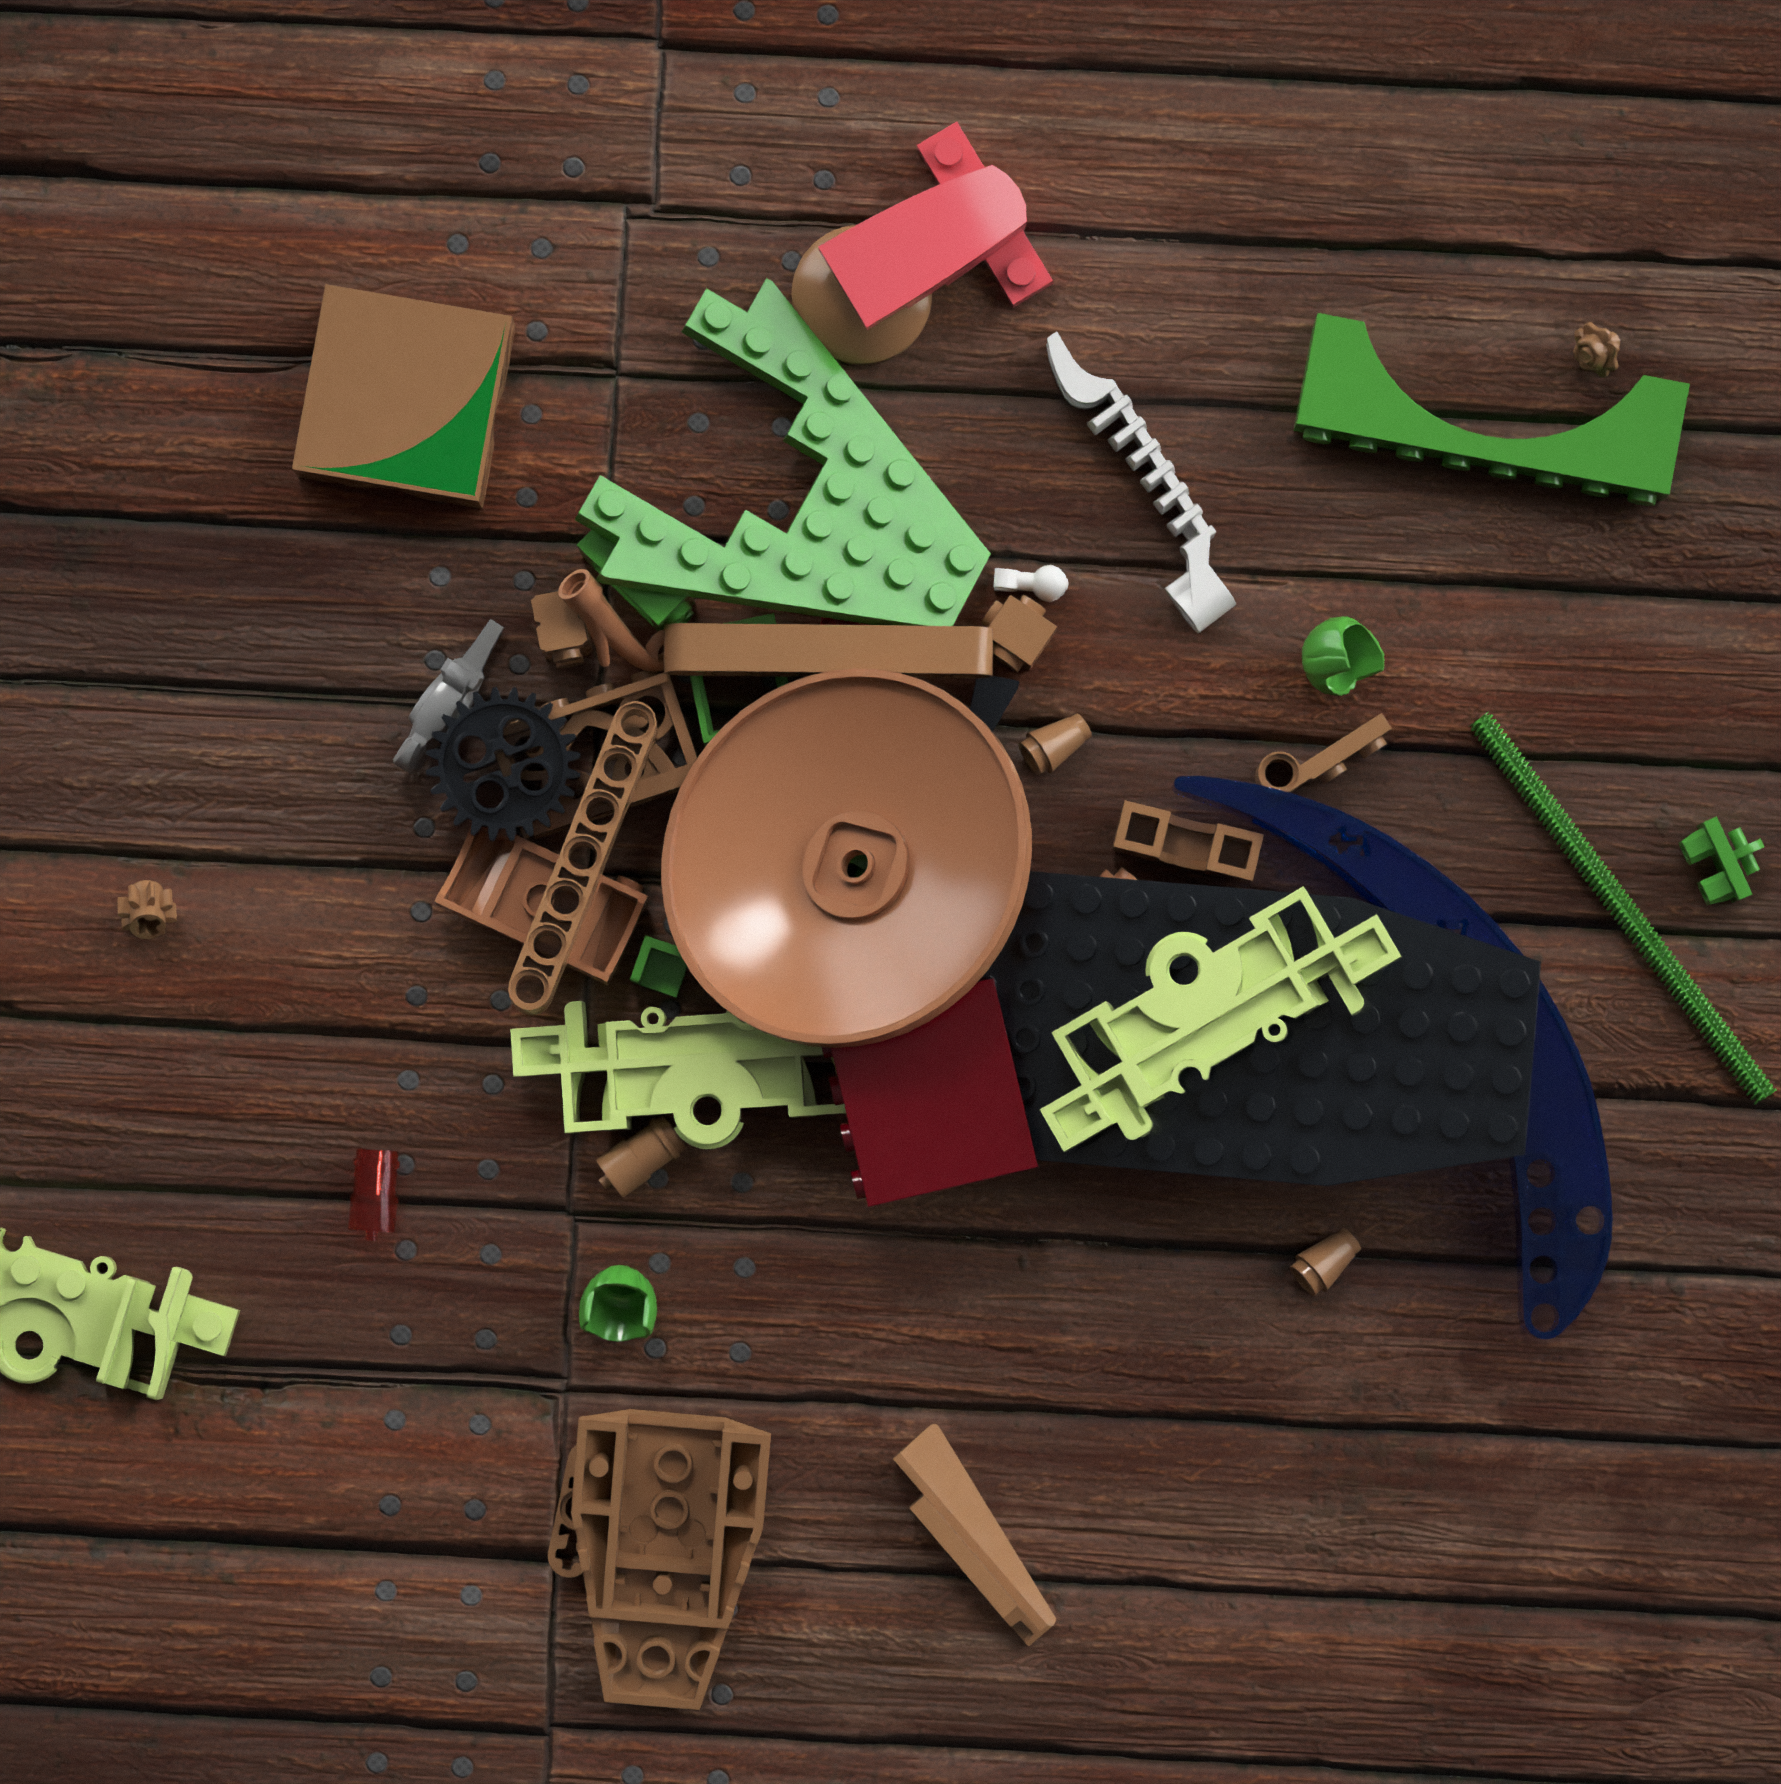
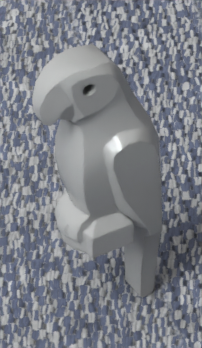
[393,619,504,774]

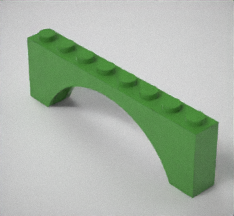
[1293,313,1690,506]

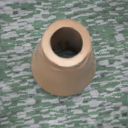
[1019,713,1092,775]
[1290,1228,1361,1296]

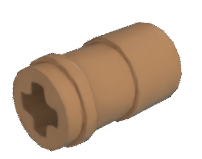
[596,1114,687,1198]

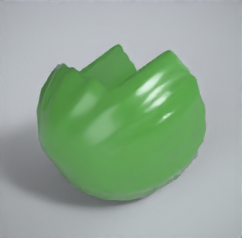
[1301,616,1385,696]
[579,1265,657,1342]

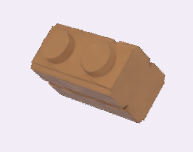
[531,591,592,669]

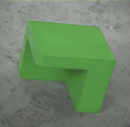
[630,935,688,998]

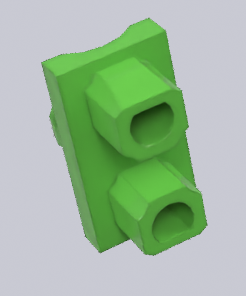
[1679,816,1764,905]

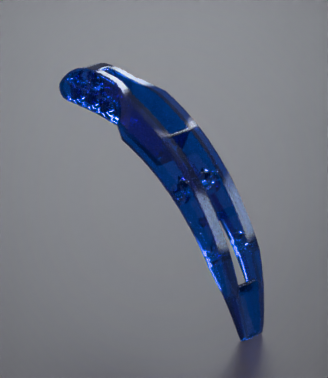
[1172,776,1613,1339]

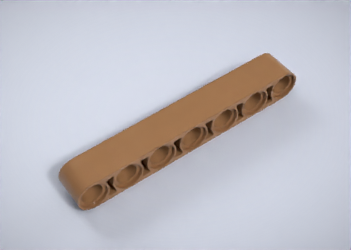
[664,623,993,679]
[508,701,657,1016]

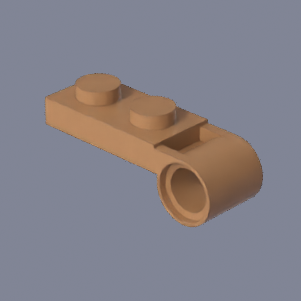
[1255,713,1392,798]

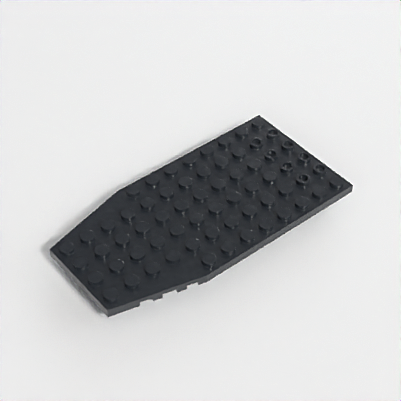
[978,871,1541,1186]

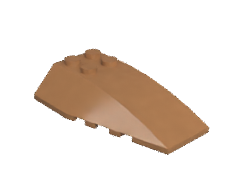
[571,1409,771,1710]

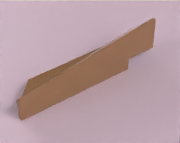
[893,1424,1056,1647]

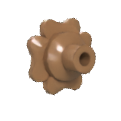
[1573,322,1620,378]

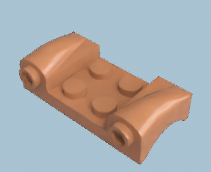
[434,824,649,986]

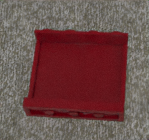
[821,978,1038,1207]

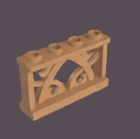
[496,670,697,842]

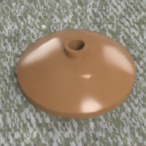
[791,225,932,365]

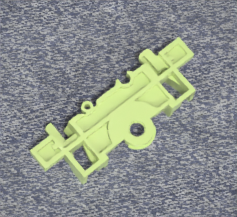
[1040,886,1402,1152]
[510,1001,846,1149]
[0,1228,240,1400]

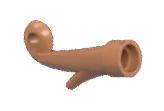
[558,569,664,672]

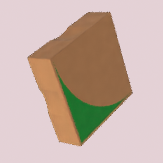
[292,284,516,509]

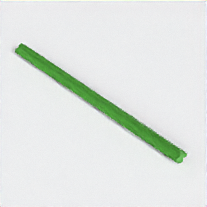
[1469,712,1777,1105]

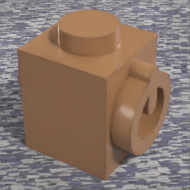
[981,595,1057,673]

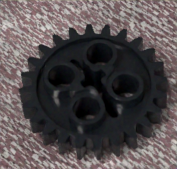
[426,687,581,842]

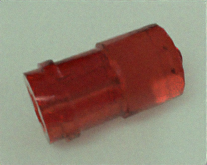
[348,1149,401,1241]

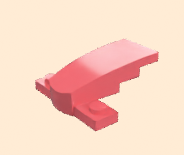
[818,121,1053,330]

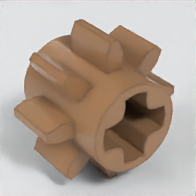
[117,880,177,939]

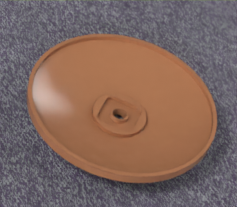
[661,668,1032,1048]

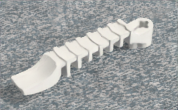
[1046,331,1236,633]

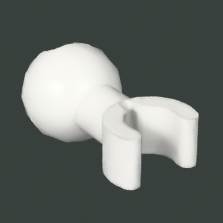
[993,565,1069,602]

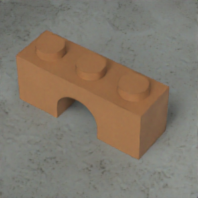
[1111,800,1264,885]

